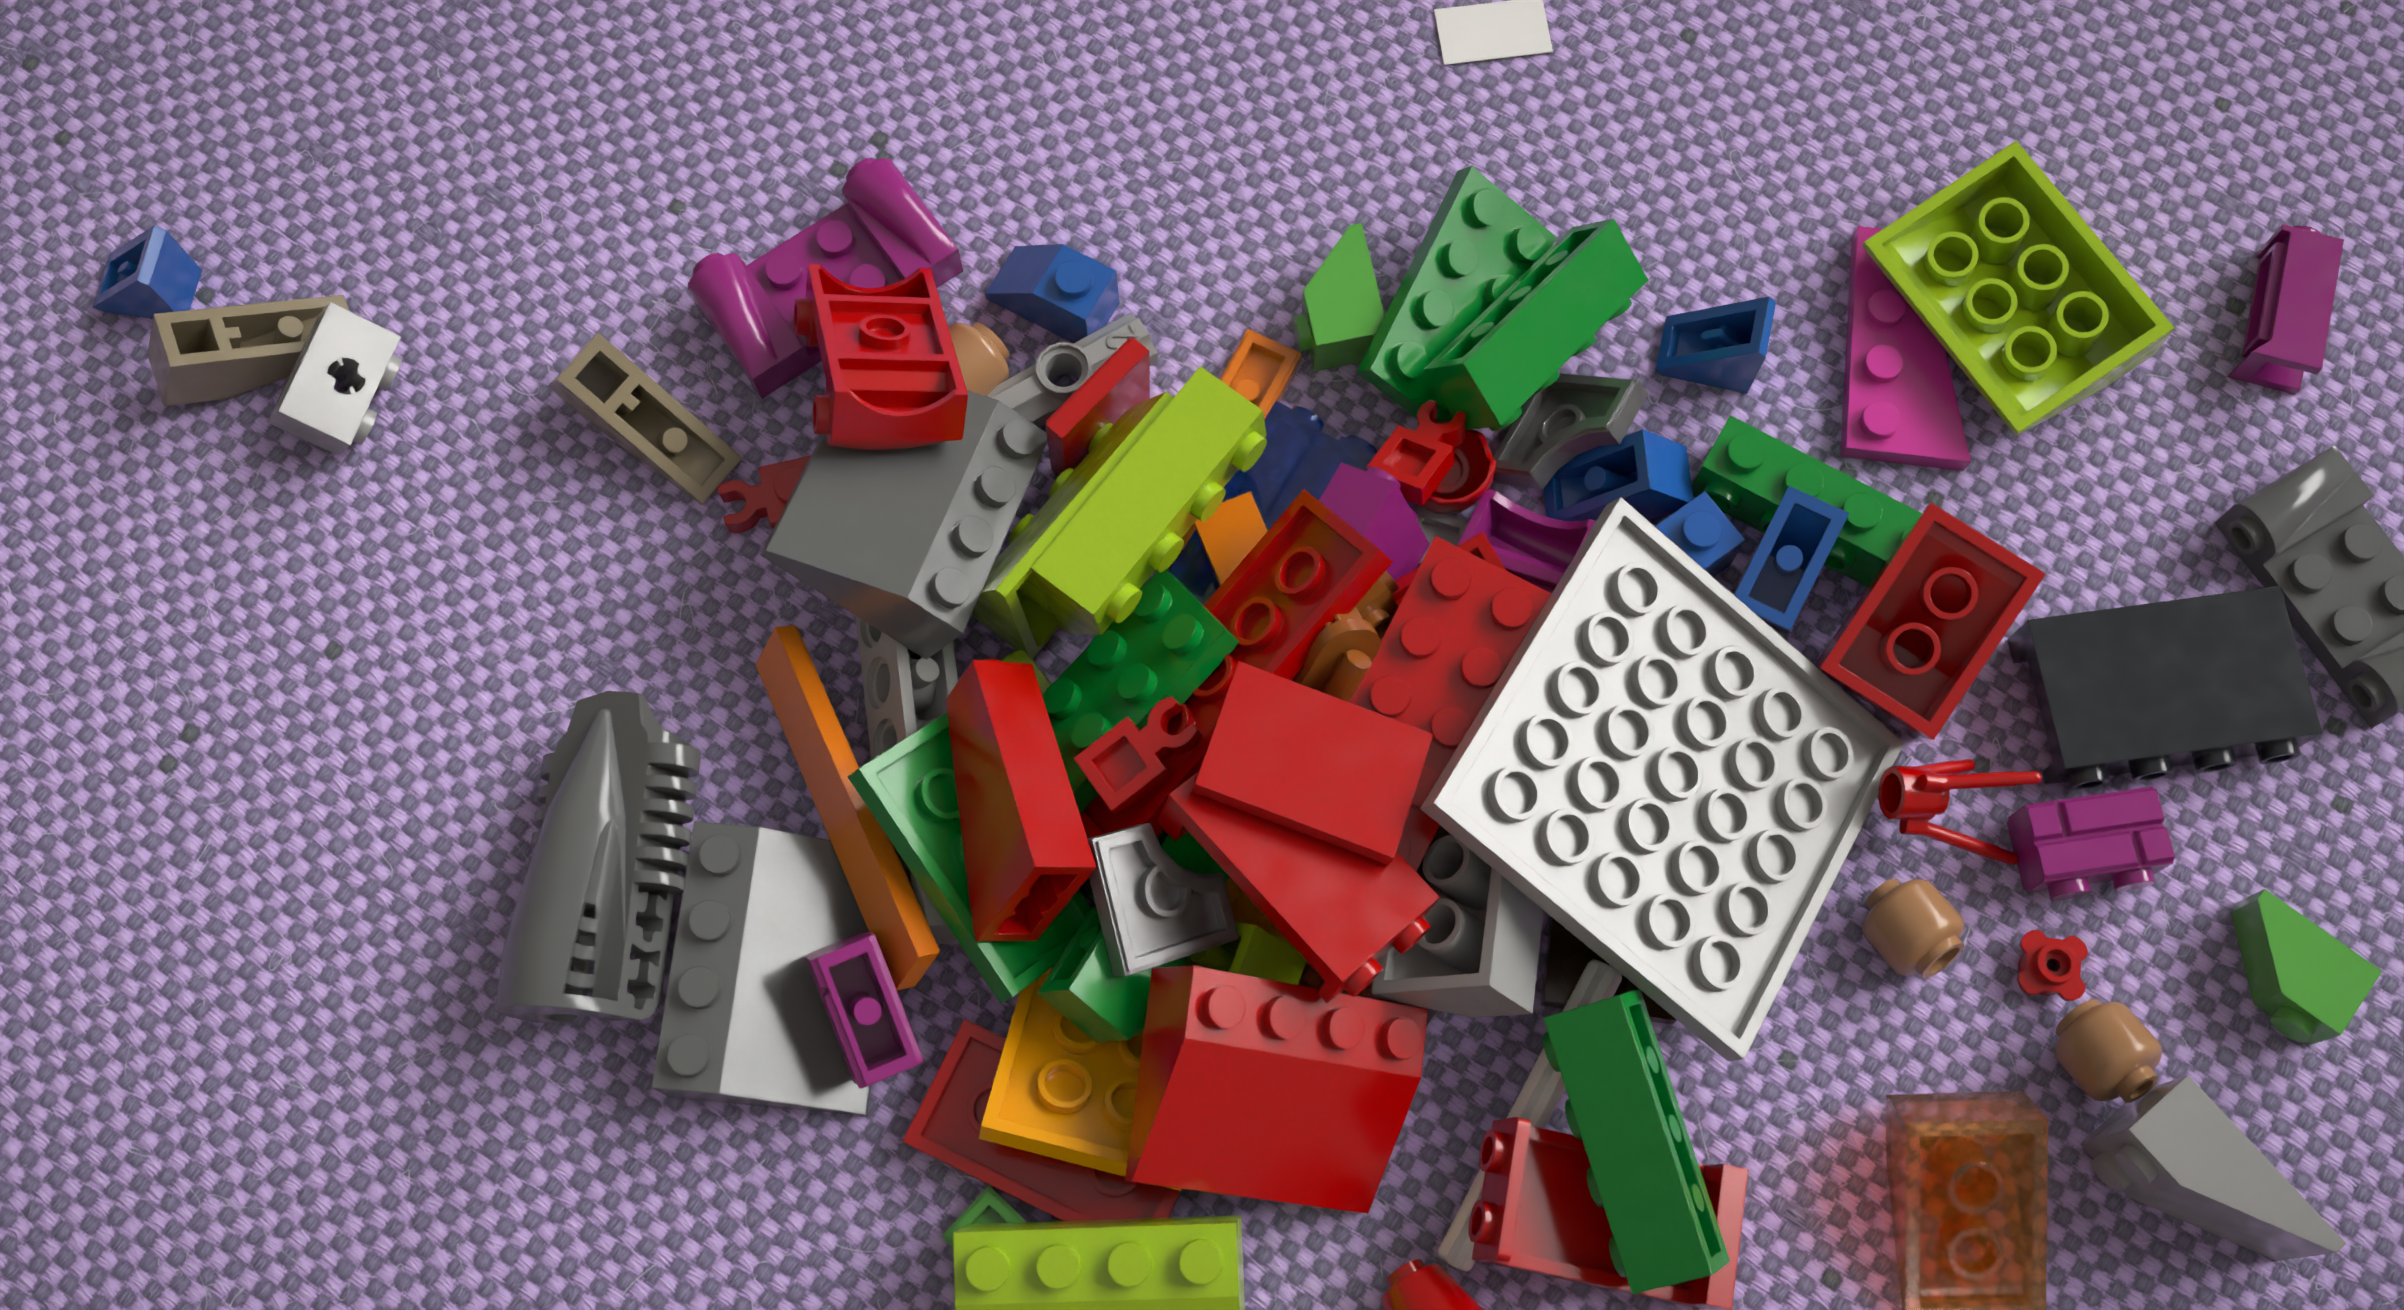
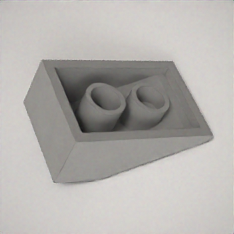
[2080,1075,2346,1261]

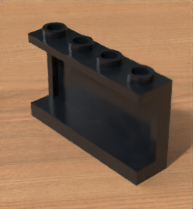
[2007,586,2322,790]

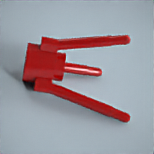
[1878,759,2042,865]

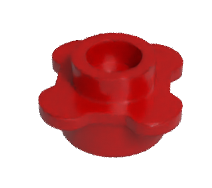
[2017,930,2088,1002]

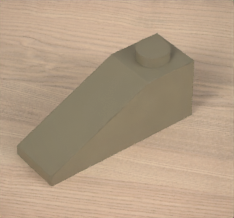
[147,295,349,406]
[548,333,742,505]

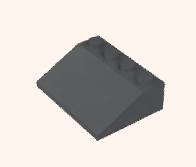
[760,390,1048,660]
[652,821,871,1116]

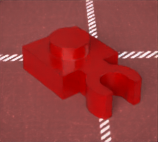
[1366,400,1466,506]
[717,455,811,533]
[1074,697,1203,816]

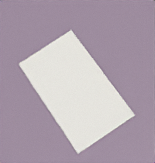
[1434,0,1553,65]

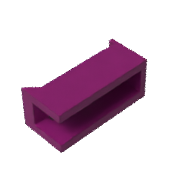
[2227,224,2344,395]

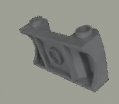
[2214,445,2404,729]

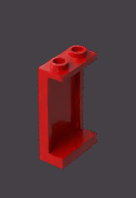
[1157,772,1440,1003]
[1468,1117,1749,1310]

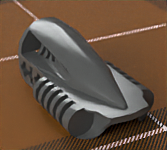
[495,691,701,1023]

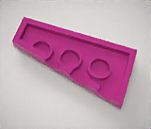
[1840,226,1971,471]

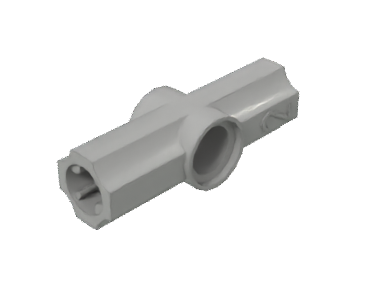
[987,313,1158,427]

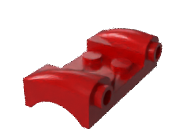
[793,264,968,450]

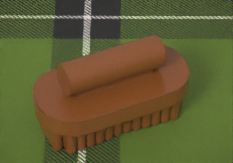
[1291,607,1381,702]

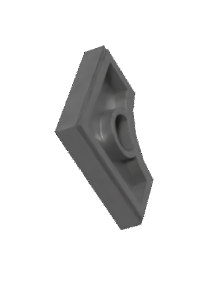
[1493,373,1648,489]
[1088,823,1239,976]

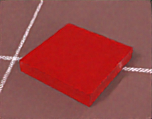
[1046,337,1150,476]

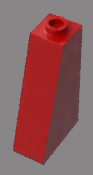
[946,659,1096,941]

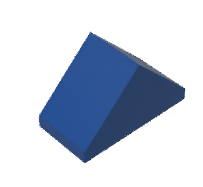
[92,225,202,319]
[1655,296,1776,394]

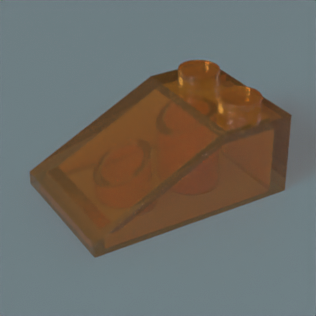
[1886,1091,2048,1310]

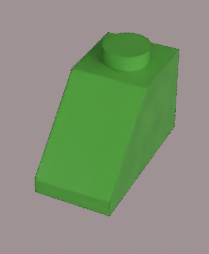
[1293,223,1385,371]
[2231,889,2382,1045]

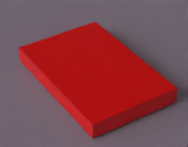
[1191,661,1433,865]

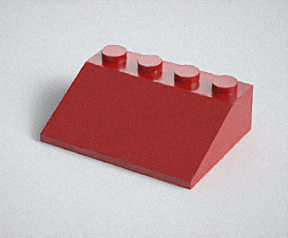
[1125,966,1428,1214]

